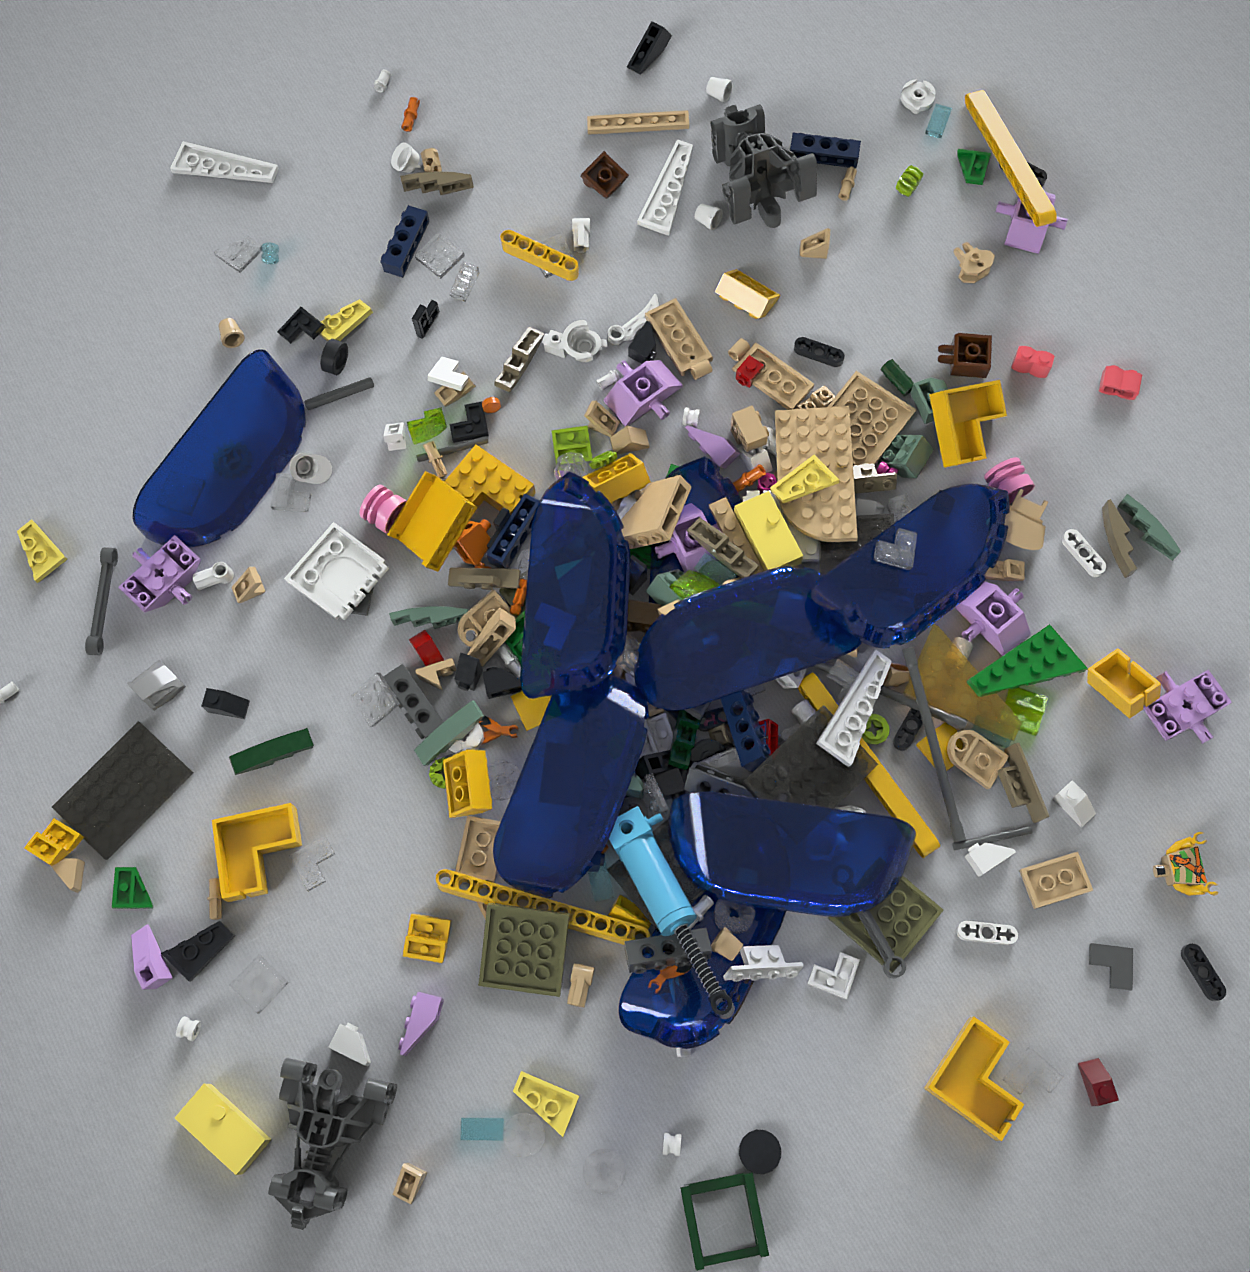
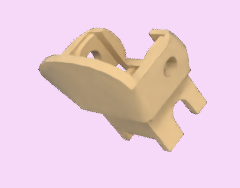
[987,489,1048,550]

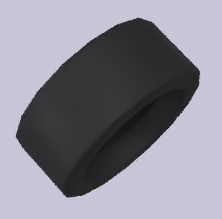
[320,339,348,376]

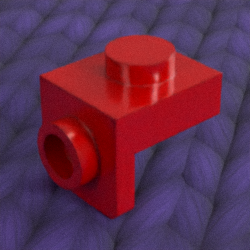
[736,355,764,388]

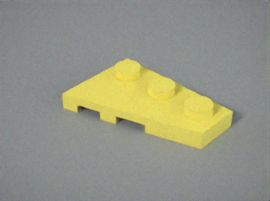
[319,299,373,341]
[770,455,839,504]
[17,519,67,583]
[513,1071,580,1137]

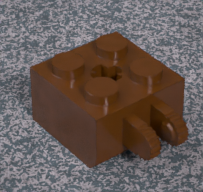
[938,333,992,378]

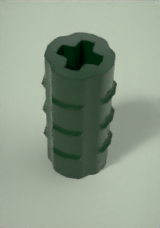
[880,359,914,396]

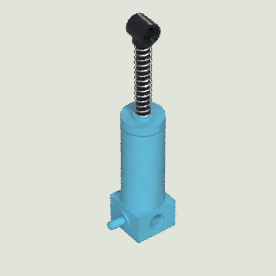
[602,806,735,1019]

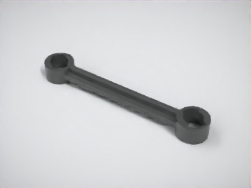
[85,547,118,655]
[831,864,906,979]

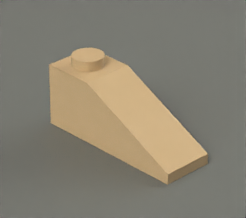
[467,607,516,667]

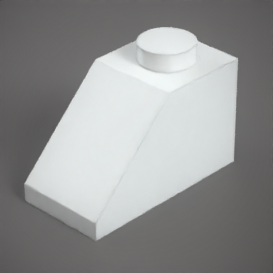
[737,446,773,473]
[1052,780,1096,828]
[965,843,1016,877]
[328,1022,371,1066]

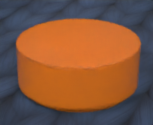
[482,397,501,413]

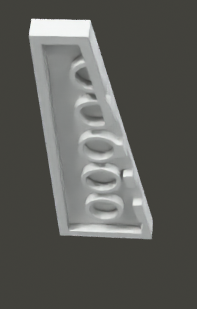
[637,140,693,236]
[170,141,279,183]
[816,650,892,767]

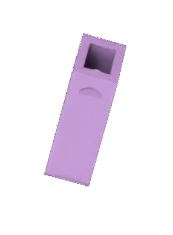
[685,425,741,469]
[131,924,173,990]
[398,992,444,1056]

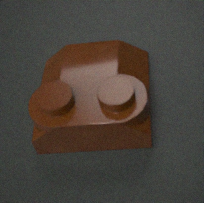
[580,151,629,199]

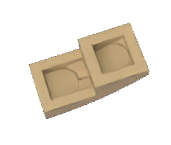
[434,372,476,407]
[983,559,1025,581]

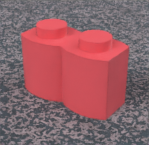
[1011,346,1055,378]
[1099,365,1142,400]

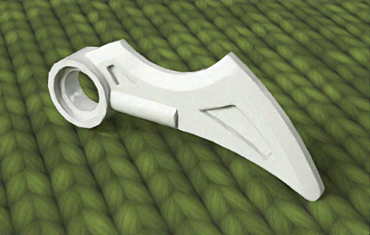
[607,294,659,345]

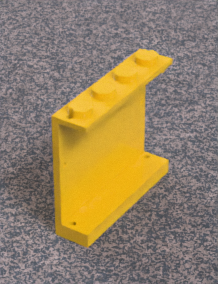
[387,471,477,572]

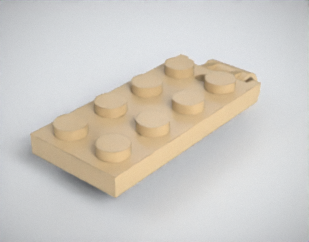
[645,298,713,380]
[728,338,814,410]

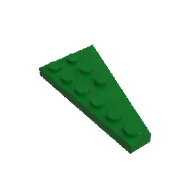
[967,624,1088,697]

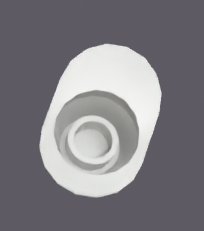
[391,142,421,173]
[289,453,332,484]

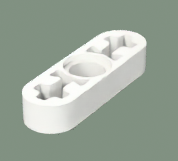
[1062,529,1106,577]
[956,921,1018,945]

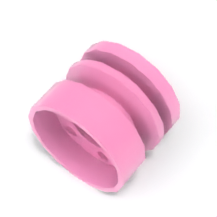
[984,457,1035,506]
[359,484,407,534]

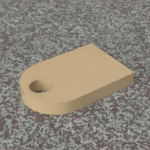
[458,590,517,647]
[947,730,1009,789]

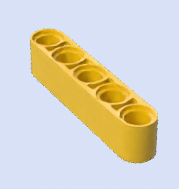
[500,230,579,281]

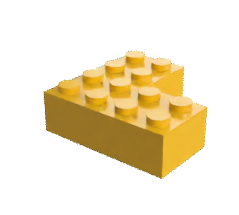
[929,380,1007,468]
[444,444,536,515]
[212,803,302,902]
[924,1016,1024,1141]

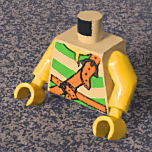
[1153,832,1219,896]

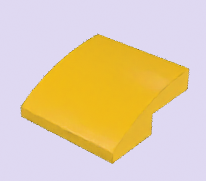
[510,680,562,731]
[916,722,963,771]
[24,818,84,866]
[403,913,452,963]

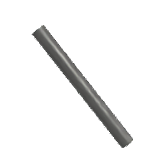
[416,436,488,462]
[952,826,1033,851]

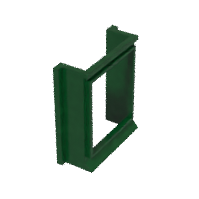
[680,1172,769,1271]

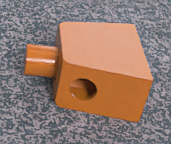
[454,519,491,566]

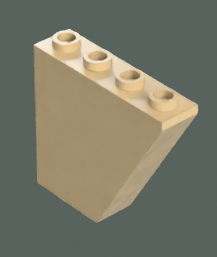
[604,475,691,552]

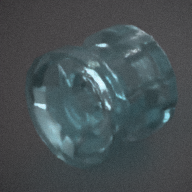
[261,243,279,264]

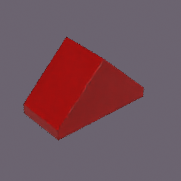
[409,630,444,666]

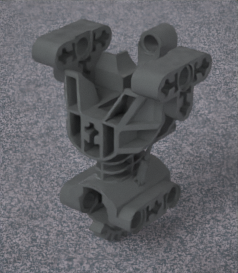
[710,104,817,228]
[268,1058,397,1230]

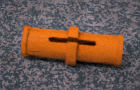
[401,97,420,132]
[730,464,766,494]

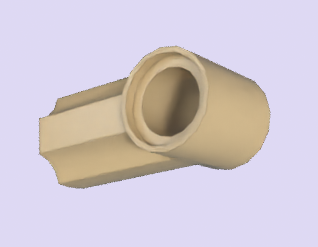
[567,963,595,1008]

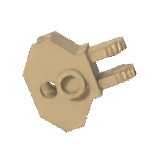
[953,242,995,283]

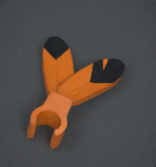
[479,715,519,744]
[648,950,692,994]

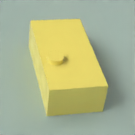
[734,491,803,578]
[175,1083,272,1175]

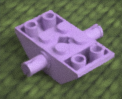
[995,192,1068,254]
[603,360,683,427]
[655,503,720,582]
[118,535,201,613]
[950,580,1031,656]
[1143,670,1232,744]

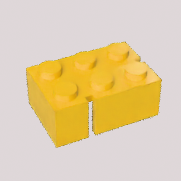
[1087,648,1161,719]

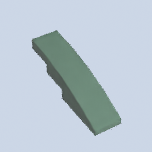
[1118,494,1181,561]
[389,606,468,629]
[414,700,484,766]

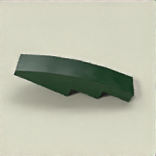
[668,690,701,770]
[229,728,314,775]

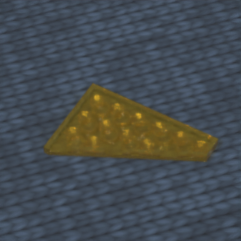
[903,624,1022,741]

